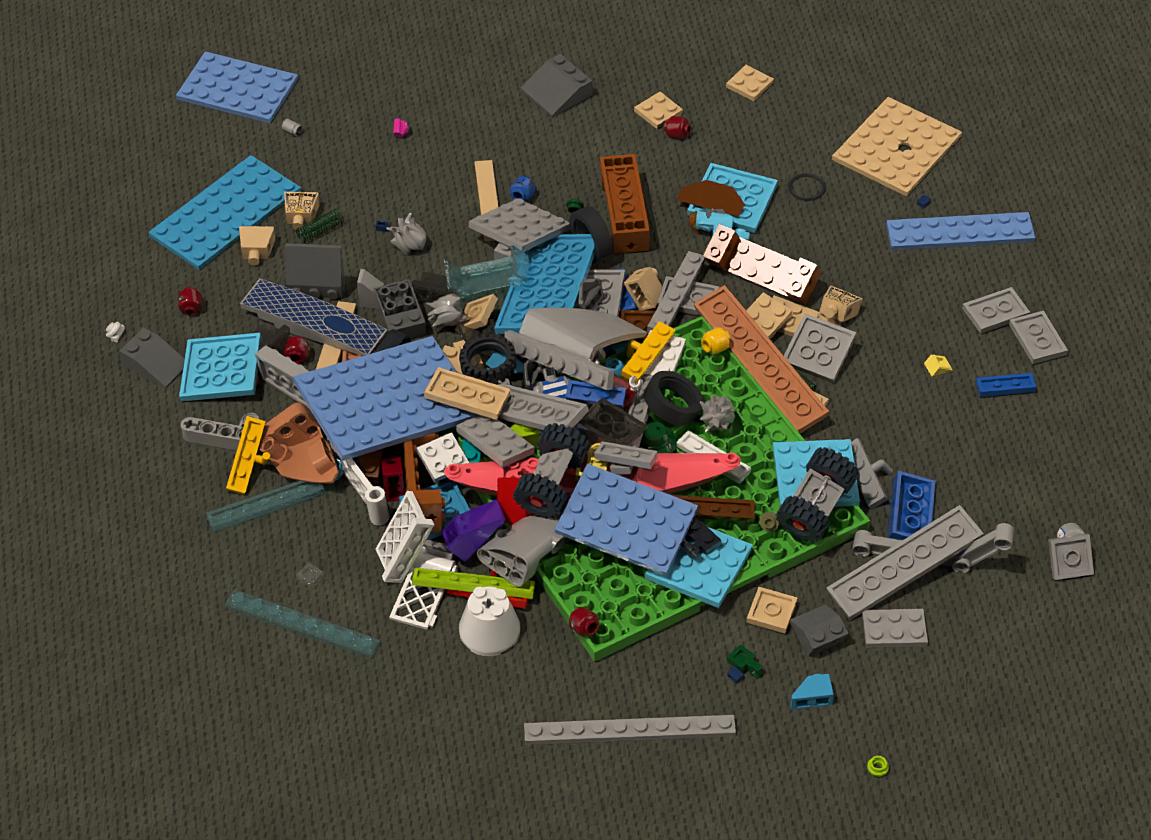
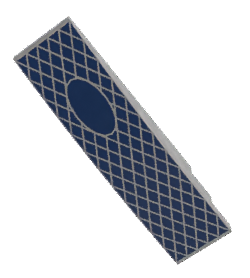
[240,278,388,356]

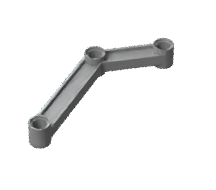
[852,523,1014,573]

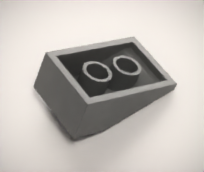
[119,328,185,388]

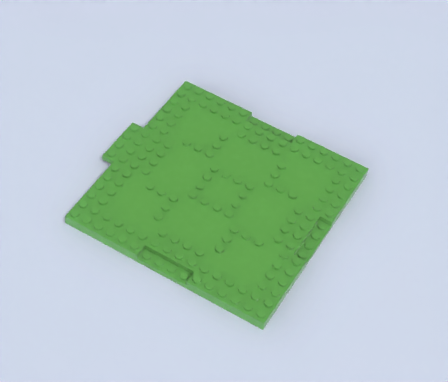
[440,316,870,662]

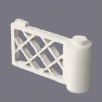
[341,458,389,525]
[389,552,458,630]

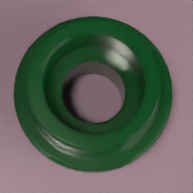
[566,198,584,213]

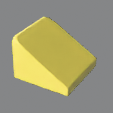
[924,355,952,376]

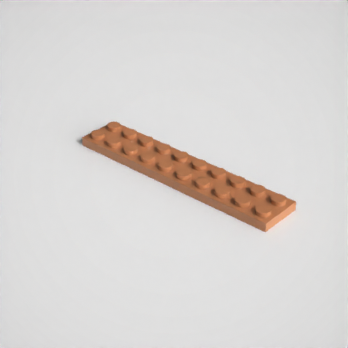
[694,285,830,434]

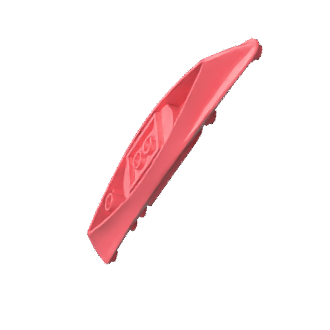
[444,453,741,505]

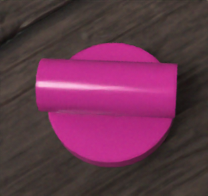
[393,118,409,138]

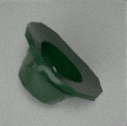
[639,422,678,453]

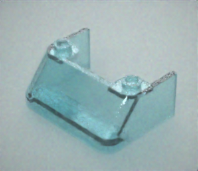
[444,246,529,298]

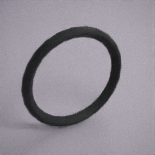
[788,173,826,201]

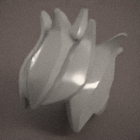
[386,213,427,256]
[426,294,469,332]
[700,394,735,433]

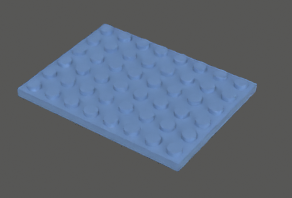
[293,336,479,461]

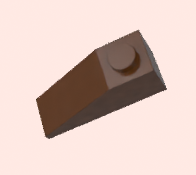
[360,448,385,486]

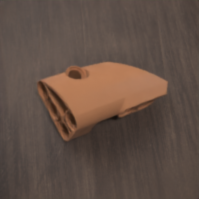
[260,402,339,483]

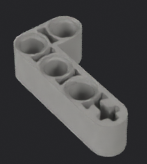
[181,413,259,450]

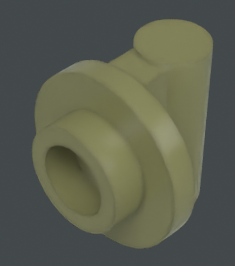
[760,511,780,531]

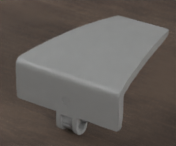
[519,308,647,378]

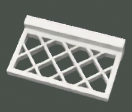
[376,491,434,583]

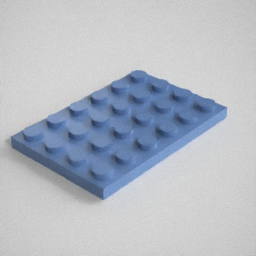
[176,51,298,123]
[555,463,698,576]

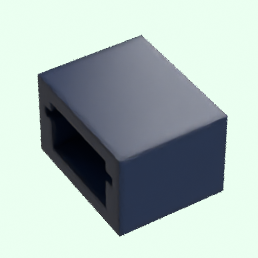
[917,195,931,209]
[375,220,389,232]
[727,667,744,684]

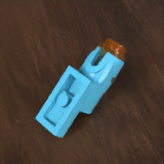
[689,209,750,241]

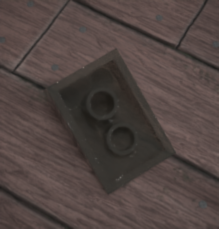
[577,397,648,446]

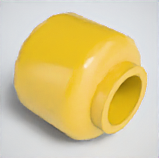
[701,327,730,355]

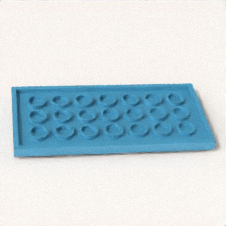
[148,155,301,270]
[494,234,595,334]

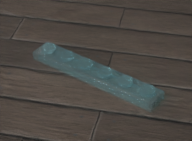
[206,481,324,532]

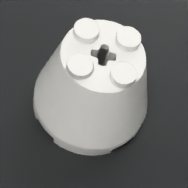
[459,587,520,656]

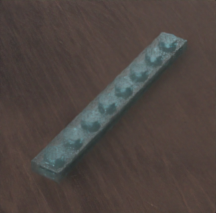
[225,589,380,659]

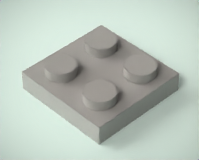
[1048,534,1094,580]

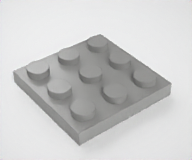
[784,314,857,383]

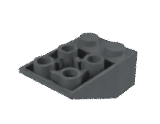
[374,279,426,338]

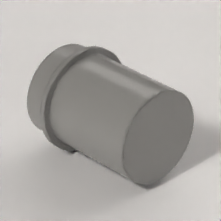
[282,119,303,137]

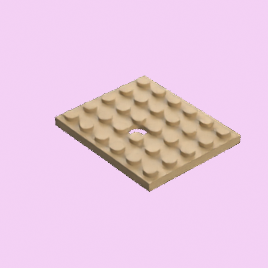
[832,97,962,196]

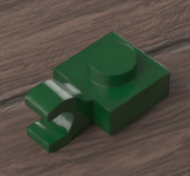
[727,644,763,679]

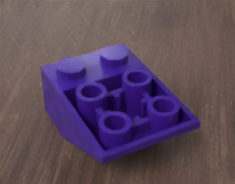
[442,499,505,562]

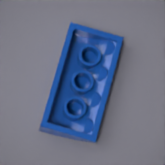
[887,471,935,540]

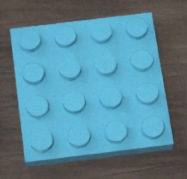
[687,163,778,233]
[179,333,262,401]
[773,439,860,507]
[645,527,753,608]

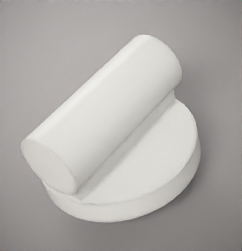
[106,322,125,342]

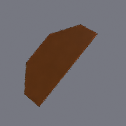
[676,180,745,217]

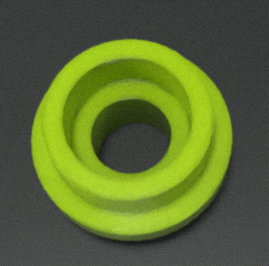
[867,756,889,777]

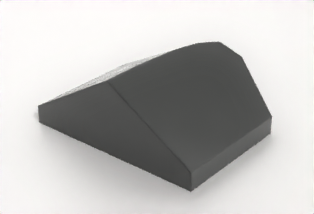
[579,278,604,310]
[523,360,544,388]

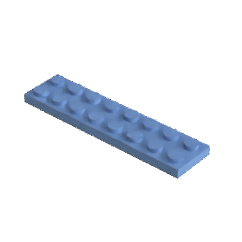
[886,212,1035,250]

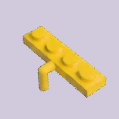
[621,321,675,384]
[226,416,270,495]

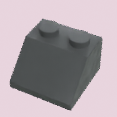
[789,605,849,656]

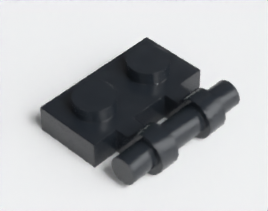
[681,516,721,560]

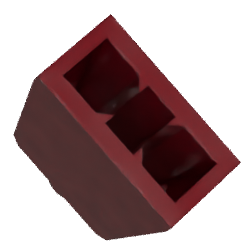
[381,455,405,502]

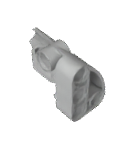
[477,512,571,587]

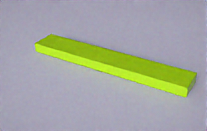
[412,568,535,599]

